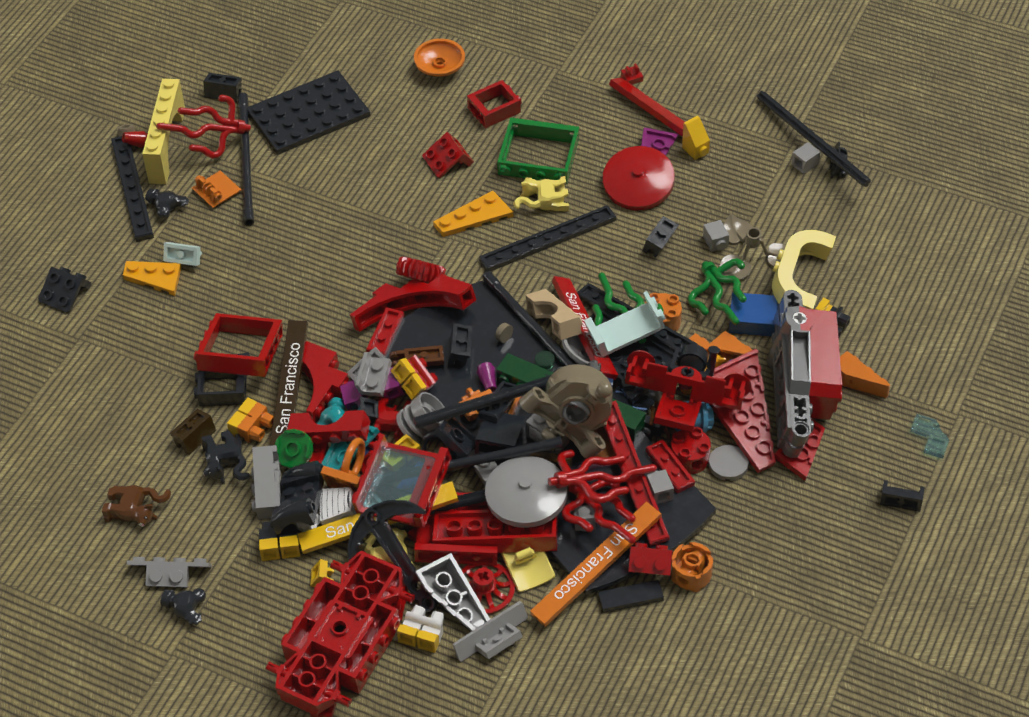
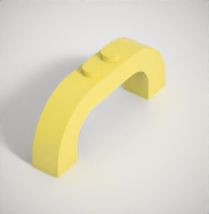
[772,230,836,309]

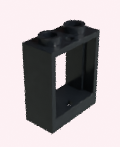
[194,370,247,407]

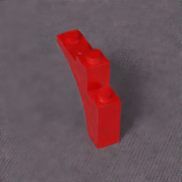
[302,341,349,423]

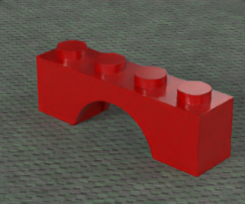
[287,410,370,444]

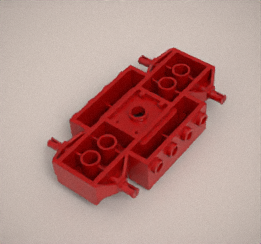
[265,551,415,717]

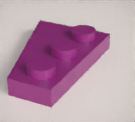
[641,127,678,155]

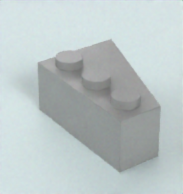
[251,445,282,520]

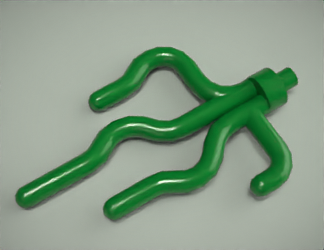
[687,258,747,325]
[592,272,664,344]

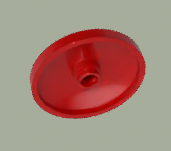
[603,146,675,210]

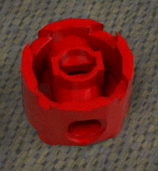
[671,427,711,474]

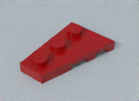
[775,418,825,481]

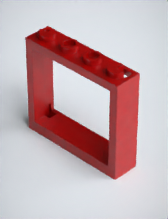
[194,313,283,377]

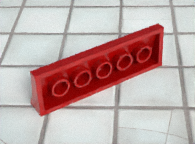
[432,509,557,553]

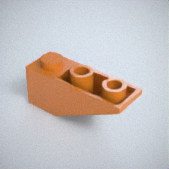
[840,351,890,398]

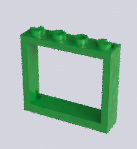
[497,117,579,184]

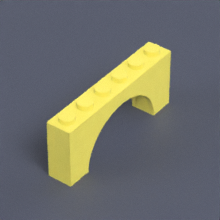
[142,79,185,184]

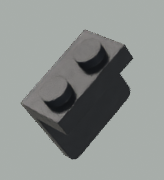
[38,266,92,313]

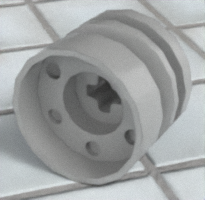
[396,392,445,443]

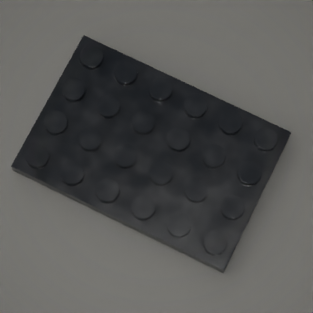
[247,70,371,155]

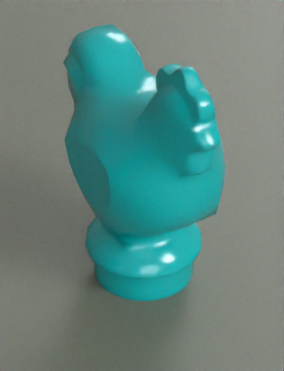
[317,397,345,425]

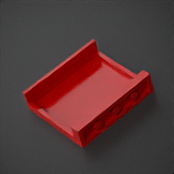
[414,492,498,565]

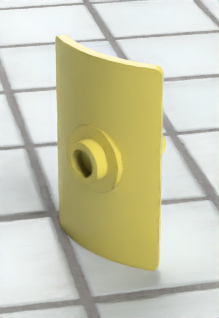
[501,547,555,592]

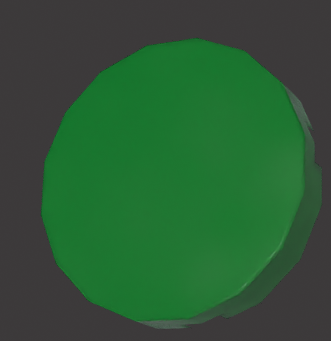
[275,429,313,468]

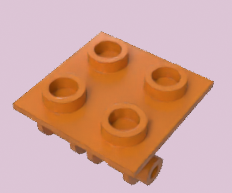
[192,170,242,208]

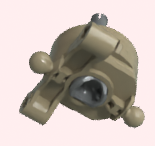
[519,360,613,459]

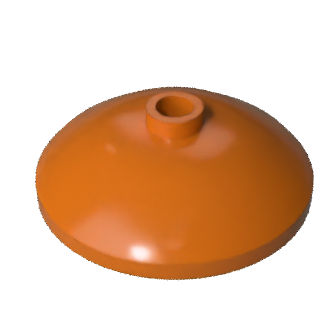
[414,39,465,77]

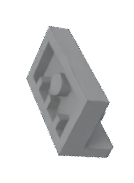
[354,352,392,397]

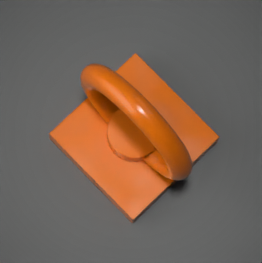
[320,438,365,492]

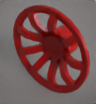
[462,563,515,614]

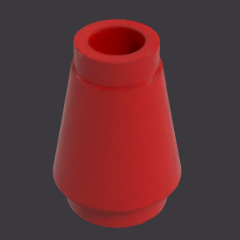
[122,131,148,148]

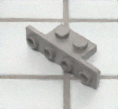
[126,557,212,587]
[452,601,528,661]

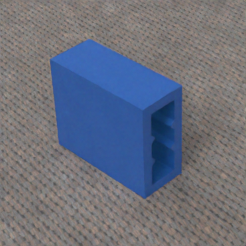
[729,292,780,336]

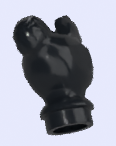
[145,188,189,218]
[160,588,206,625]

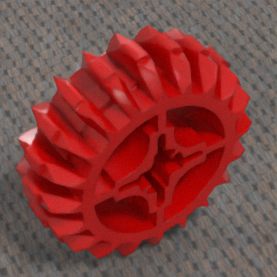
[396,257,446,283]

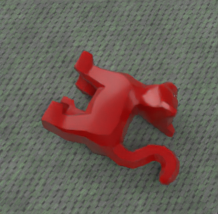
[368,397,412,449]

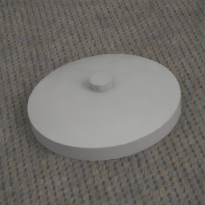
[485,456,567,528]

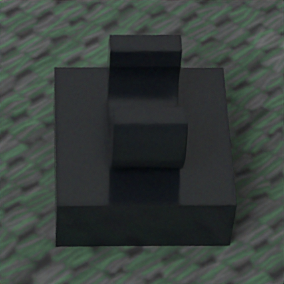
[643,415,664,440]

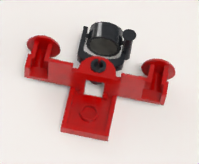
[625,344,752,432]

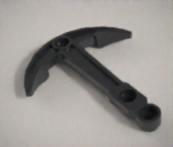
[348,500,438,612]

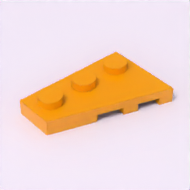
[123,261,181,296]

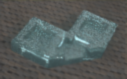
[910,414,949,459]

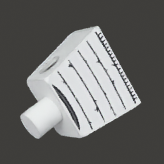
[320,487,367,525]

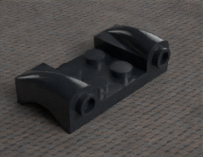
[270,461,324,534]

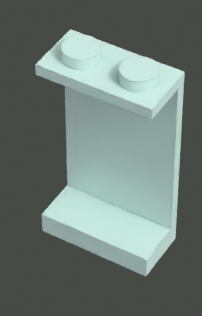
[584,291,665,357]

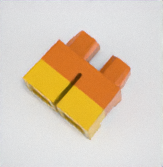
[227,398,274,443]

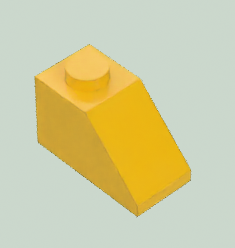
[682,115,710,160]

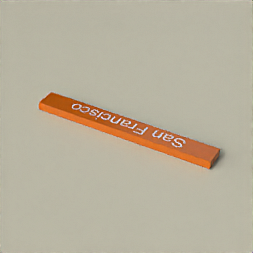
[530,501,662,627]

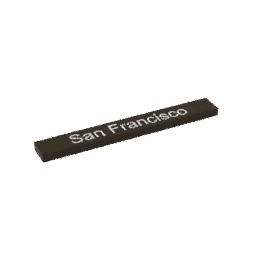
[270,320,308,446]

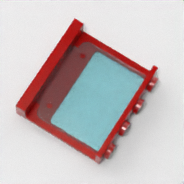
[351,434,452,528]

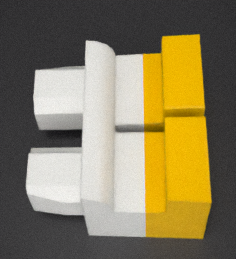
[397,605,444,653]

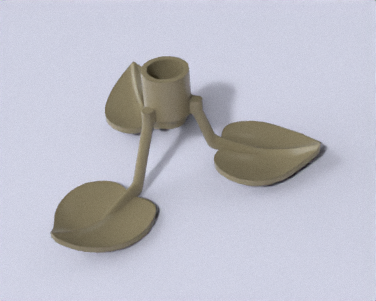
[720,214,800,280]

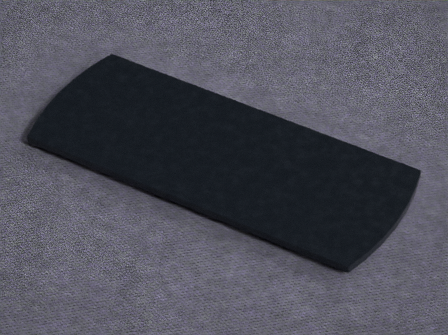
[385,280,716,595]

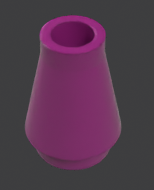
[476,362,497,392]

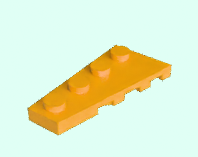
[433,191,514,237]

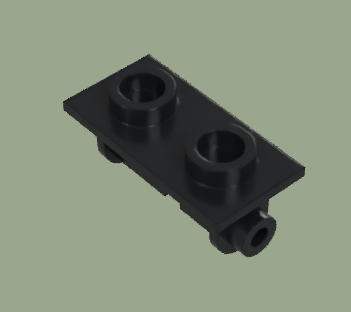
[829,141,848,178]

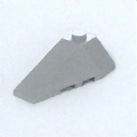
[415,553,490,632]

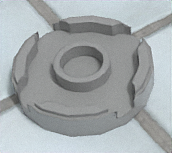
[709,445,749,481]

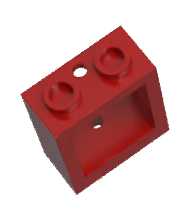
[467,80,522,129]

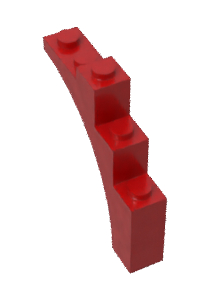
[350,274,476,332]

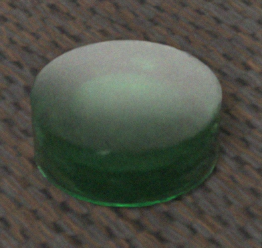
[535,351,555,370]

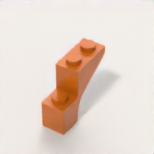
[689,331,752,363]

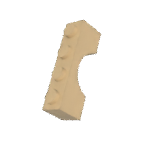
[526,289,583,340]

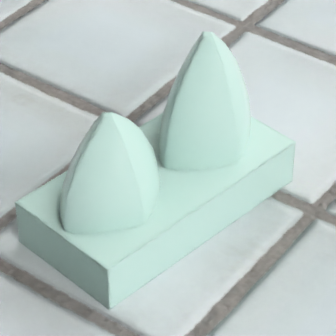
[163,242,202,266]

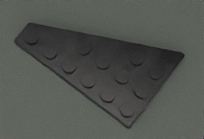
[589,308,678,405]

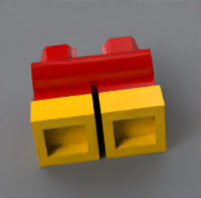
[390,355,438,400]

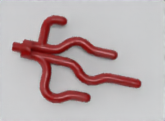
[156,95,251,159]
[548,450,657,504]
[562,480,636,544]

